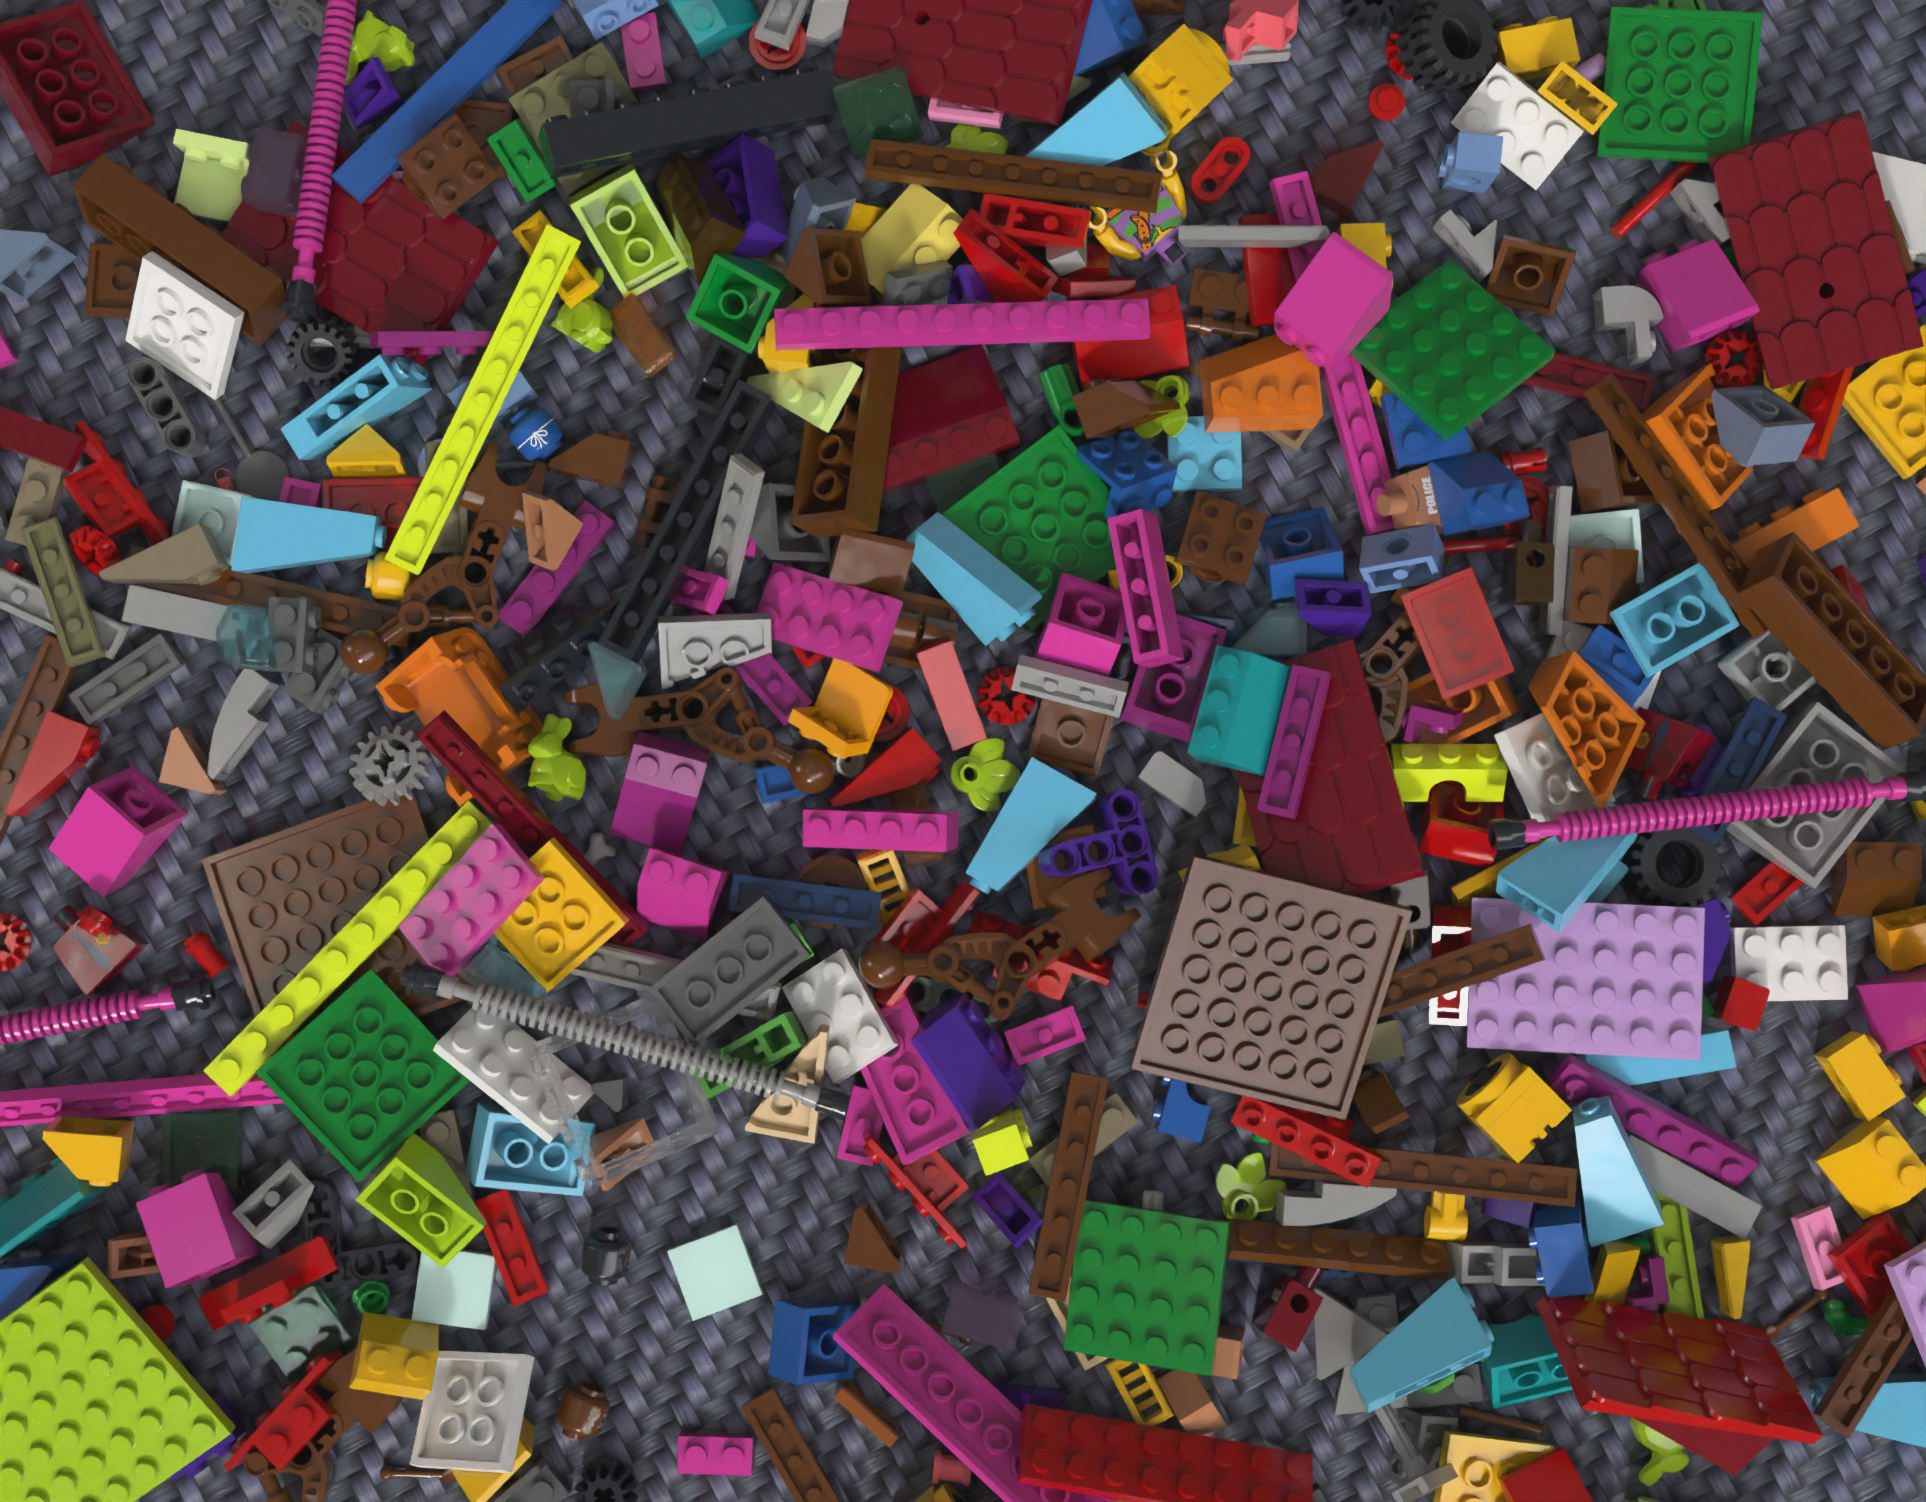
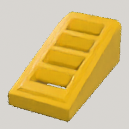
[856,849,910,925]
[1710,1235,1750,1319]
[1106,1359,1175,1427]

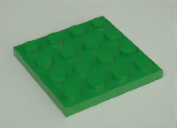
[1596,7,1763,163]
[1349,259,1555,441]
[942,425,1116,631]
[255,969,470,1182]
[1063,1198,1231,1376]

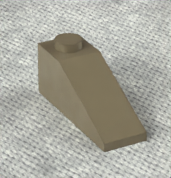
[98,524,230,585]

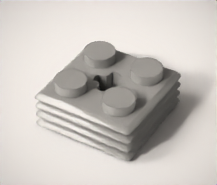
[1718,630,1817,712]

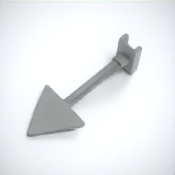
[1314,1288,1458,1502]

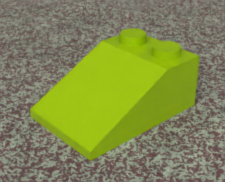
[569,163,688,302]
[355,1132,487,1268]

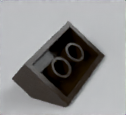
[657,152,747,287]

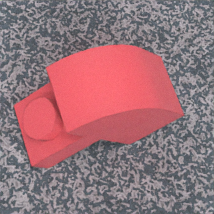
[1223,0,1299,62]

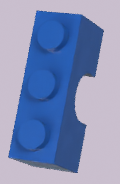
[1151,1076,1211,1143]

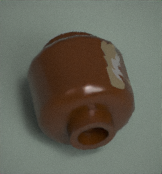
[555,1380,610,1441]

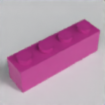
[1107,509,1184,668]
[803,806,958,852]

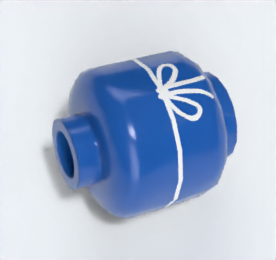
[508,407,563,462]

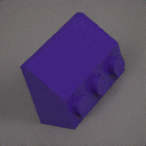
[703,133,789,259]
[910,992,1025,1132]

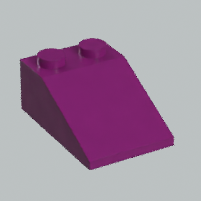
[1119,614,1227,742]
[609,731,710,853]

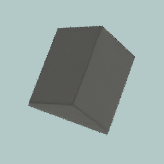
[591,1075,629,1112]

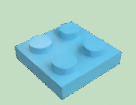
[1167,416,1242,492]

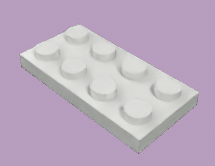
[433,1005,594,1144]

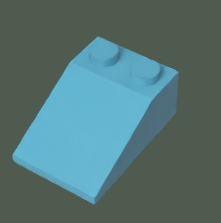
[1609,563,1740,678]
[464,1103,597,1196]

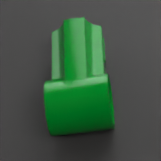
[1038,364,1085,441]

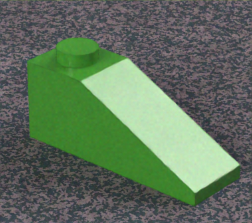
[694,1011,809,1100]

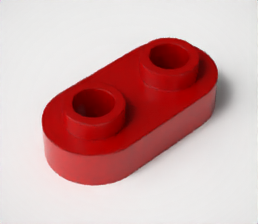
[1190,137,1250,205]

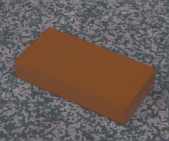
[834,1380,899,1448]

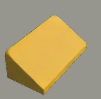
[1584,1241,1641,1304]

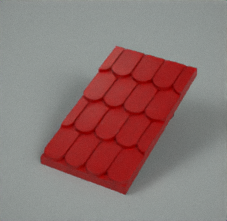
[1536,1295,1823,1475]

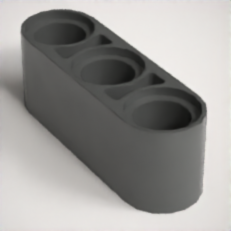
[126,356,207,458]

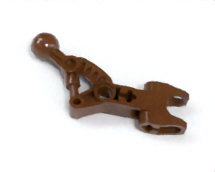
[340,442,547,675]
[1359,553,1489,746]
[565,667,835,794]
[858,866,1142,1020]
[244,1348,403,1502]

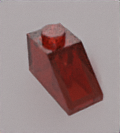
[1309,141,1384,218]

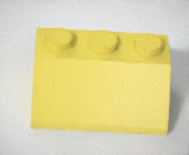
[861,184,963,303]

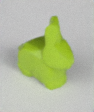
[345,10,415,87]
[550,267,613,354]
[528,714,586,802]
[1630,1417,1689,1486]

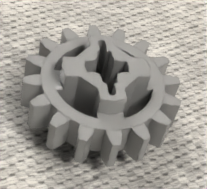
[349,726,432,806]

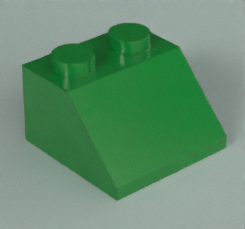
[686,252,791,354]

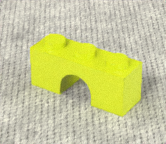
[1390,743,1508,802]
[971,1103,1033,1176]

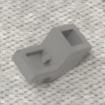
[1592,285,1664,365]

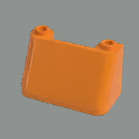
[375,627,544,807]

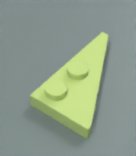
[746,362,863,433]

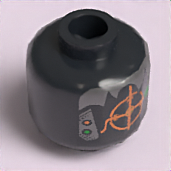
[580,1226,632,1285]

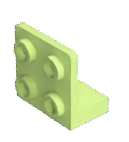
[173,129,261,223]

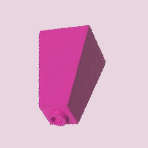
[1854,964,1926,1056]

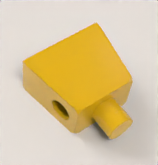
[1537,61,1618,135]

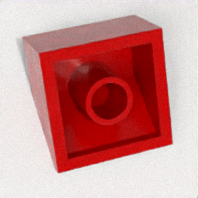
[1418,780,1504,868]

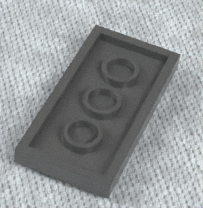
[648,895,812,1048]

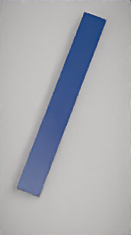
[332,0,563,204]

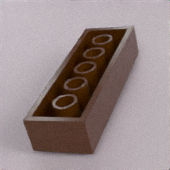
[72,154,286,346]
[791,305,902,538]
[1737,531,1926,751]

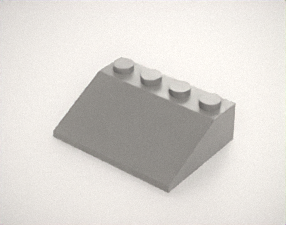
[1727,702,1907,888]

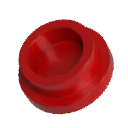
[1368,84,1405,121]
[75,905,114,938]
[139,1305,175,1342]

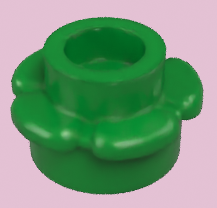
[352,1279,390,1314]

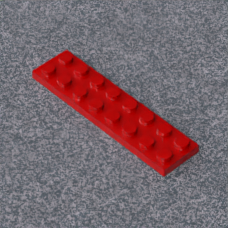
[1017,1404,1313,1502]

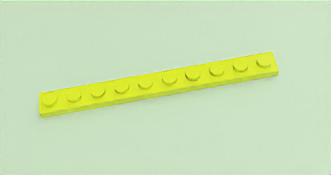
[385,224,581,575]
[203,801,493,1097]

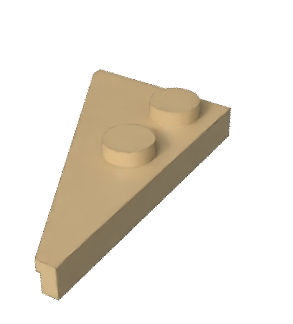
[745,1024,830,1144]

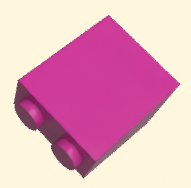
[1274,232,1393,372]
[1636,238,1760,355]
[1033,572,1126,677]
[48,766,188,897]
[637,848,731,941]
[136,1169,262,1288]

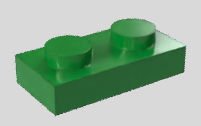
[487,118,560,203]

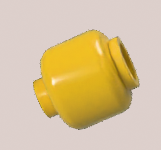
[365,551,419,602]

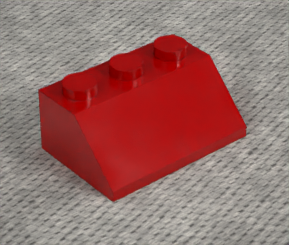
[1071,284,1189,390]

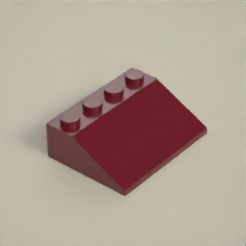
[0,0,155,177]
[882,345,1020,497]

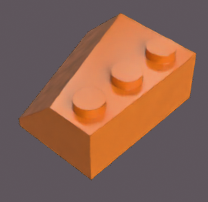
[1199,334,1323,433]
[1642,363,1754,511]
[1528,650,1646,808]

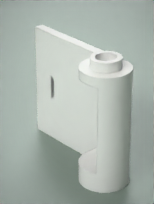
[1872,152,1926,269]

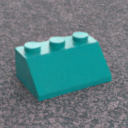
[666,0,760,59]
[1187,645,1292,776]
[0,1157,111,1260]
[1480,1315,1573,1409]

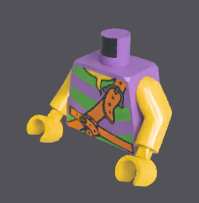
[1088,148,1187,267]

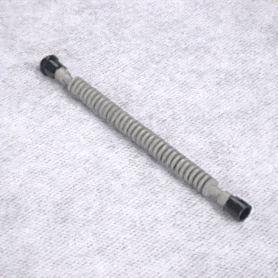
[400,958,851,1121]

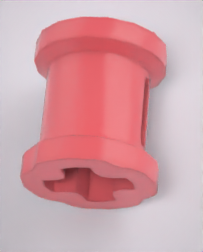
[932,1449,971,1487]

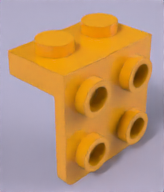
[788,659,893,759]

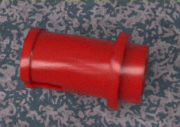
[1497,447,1547,475]
[183,930,229,979]

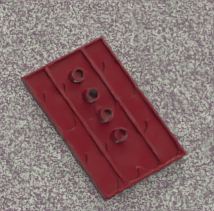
[831,0,1093,126]
[1707,110,1924,390]
[221,119,499,367]
[1236,639,1425,895]

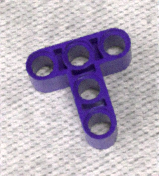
[1038,789,1159,896]

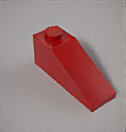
[979,193,1092,249]
[953,208,1059,303]
[5,711,102,817]
[828,726,942,808]
[1429,905,1471,1026]

